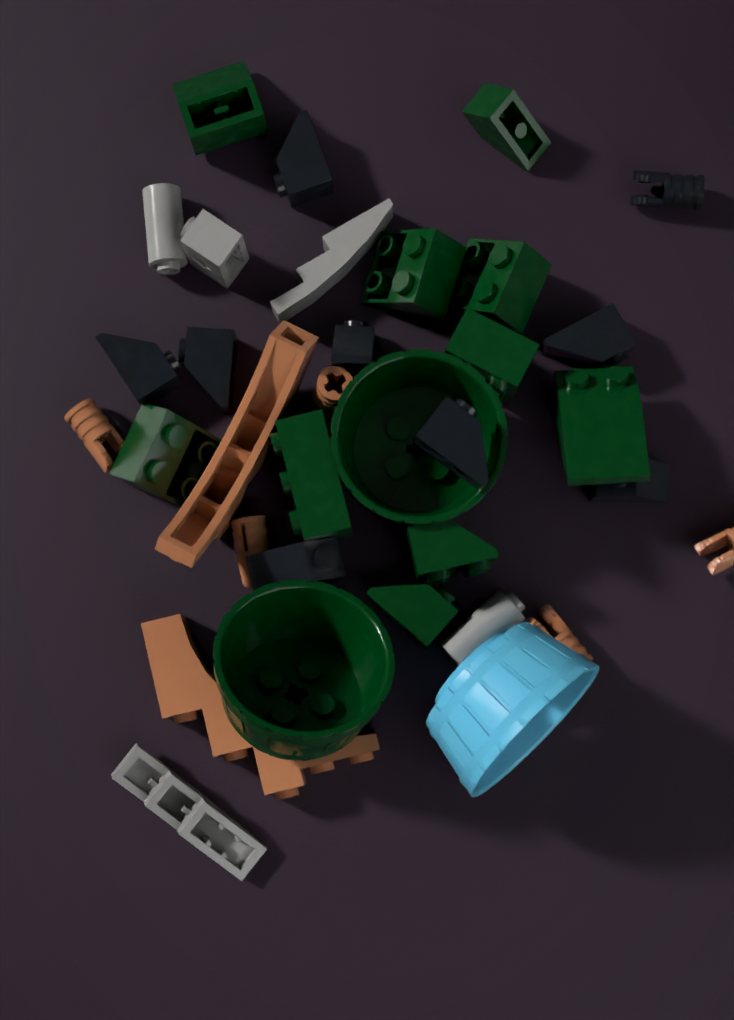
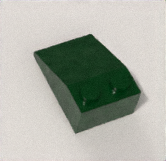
[552,366,651,486]

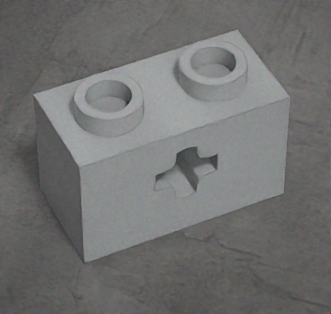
[180,209,249,289]

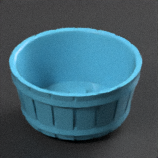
[426,622,600,798]

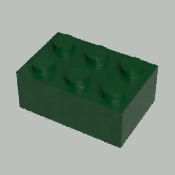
[270,409,353,541]

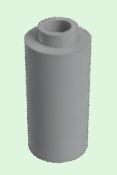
[142,183,188,275]
[439,590,525,666]

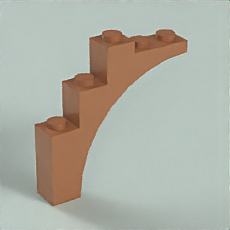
[155,320,319,568]
[141,614,380,800]

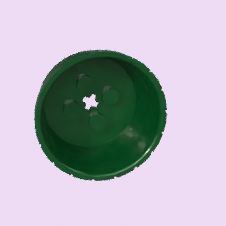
[330,349,508,525]
[213,580,395,761]

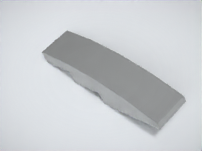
[270,198,393,323]
[111,743,267,881]

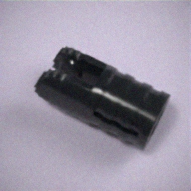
[630,170,705,210]

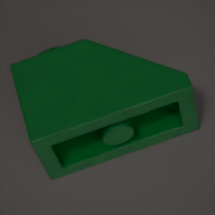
[462,83,551,171]
[366,584,459,649]

